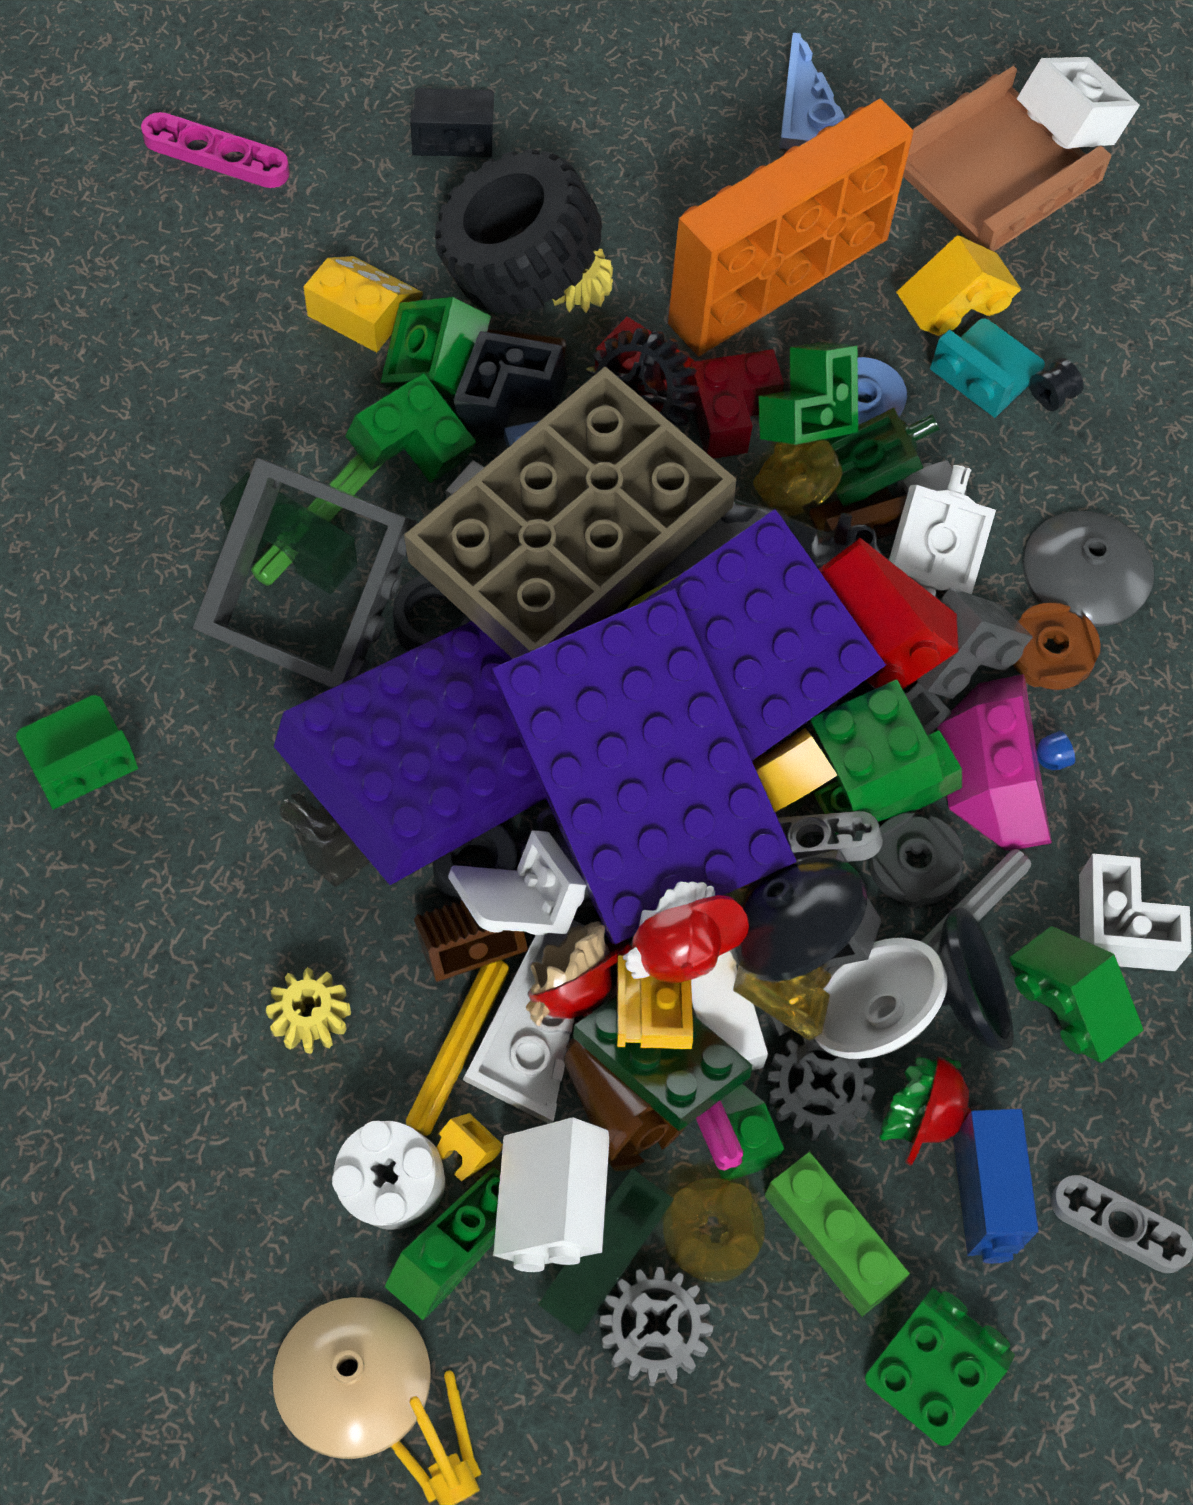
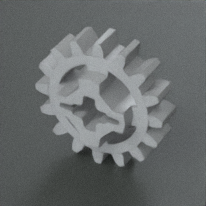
[599,1267,713,1386]

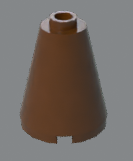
[563,1038,685,1171]

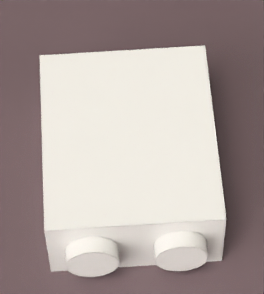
[493,1117,609,1272]

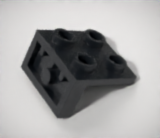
[410,88,494,157]

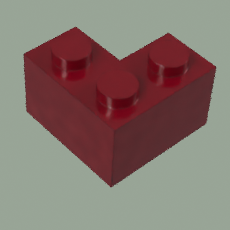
[689,349,784,459]

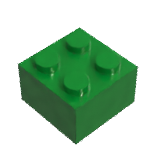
[810,679,944,814]

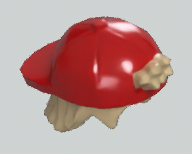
[525,921,632,1026]

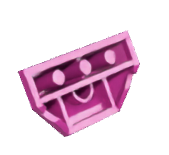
[937,674,1052,850]

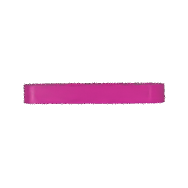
[141,112,290,188]

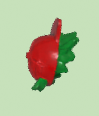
[879,1056,971,1166]

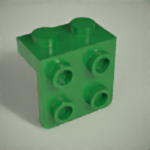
[16,695,139,810]
[865,1287,1015,1446]

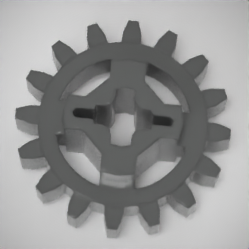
[766,1032,875,1141]

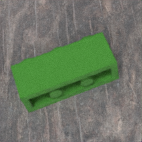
[765,1152,910,1317]

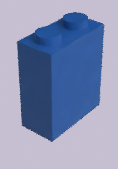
[953,1109,1039,1264]

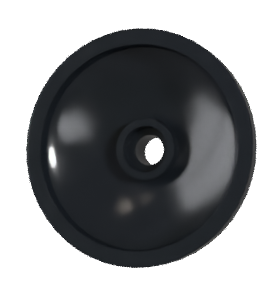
[730,857,867,982]
[937,907,1014,1052]

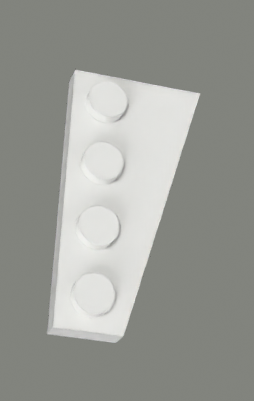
[463,920,585,1124]

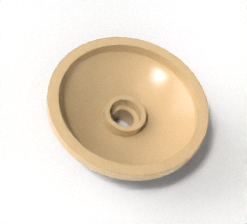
[273,1297,431,1459]

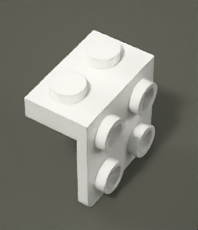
[448,830,587,935]

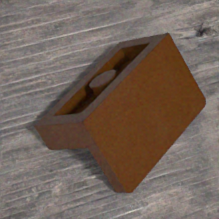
[809,487,907,539]

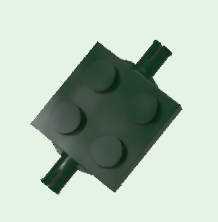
[798,407,940,507]

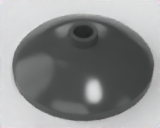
[1023,511,1154,627]

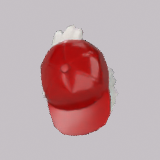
[623,881,749,983]

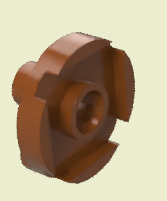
[1013,603,1101,690]

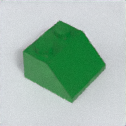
[380,297,491,399]

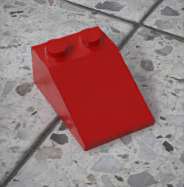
[819,538,959,689]

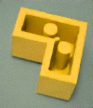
[896,235,1022,336]

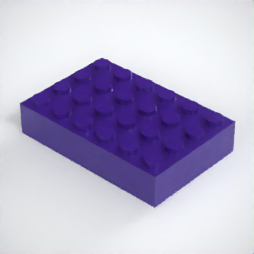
[639,509,886,760]
[491,588,797,944]
[274,621,546,885]

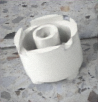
[332,1121,445,1230]

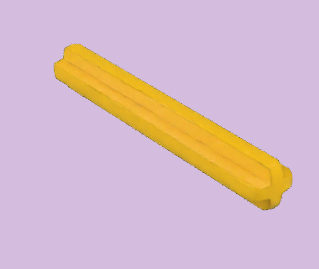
[406,960,509,1136]

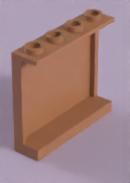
[903,66,1112,252]

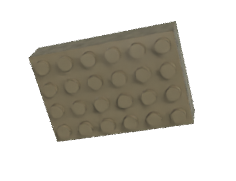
[404,367,736,659]

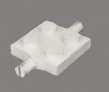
[889,465,996,596]

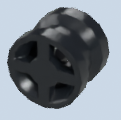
[1029,358,1084,411]

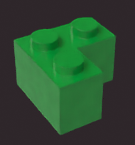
[759,342,858,445]
[345,373,476,483]
[1009,926,1144,1063]

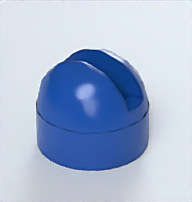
[1037,731,1075,771]

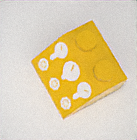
[303,256,423,353]

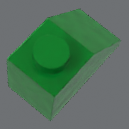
[715,1084,784,1183]

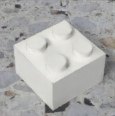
[1017,57,1140,149]

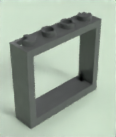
[192,458,418,688]

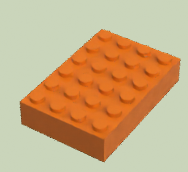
[668,98,914,357]

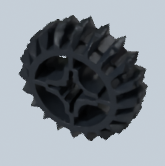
[586,328,699,427]

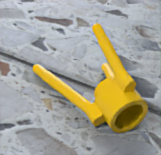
[391,1370,482,1505]

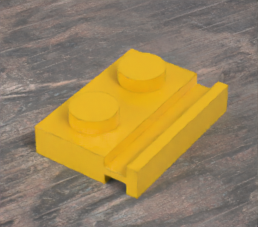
[617,955,693,1049]

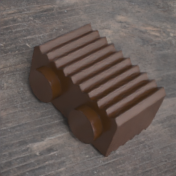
[414,900,528,982]

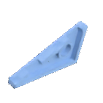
[779,33,845,149]

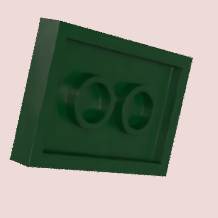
[573,995,753,1131]

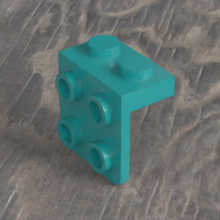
[930,319,1045,418]

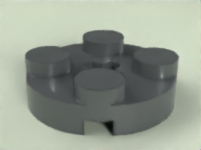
[868,813,964,908]

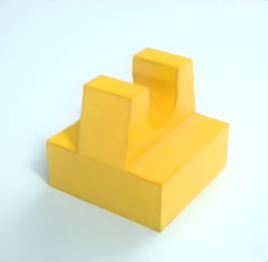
[436,1113,503,1181]

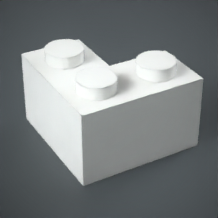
[1079,854,1192,971]

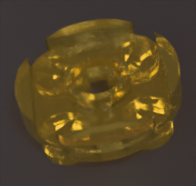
[753,439,842,516]
[663,1178,765,1283]

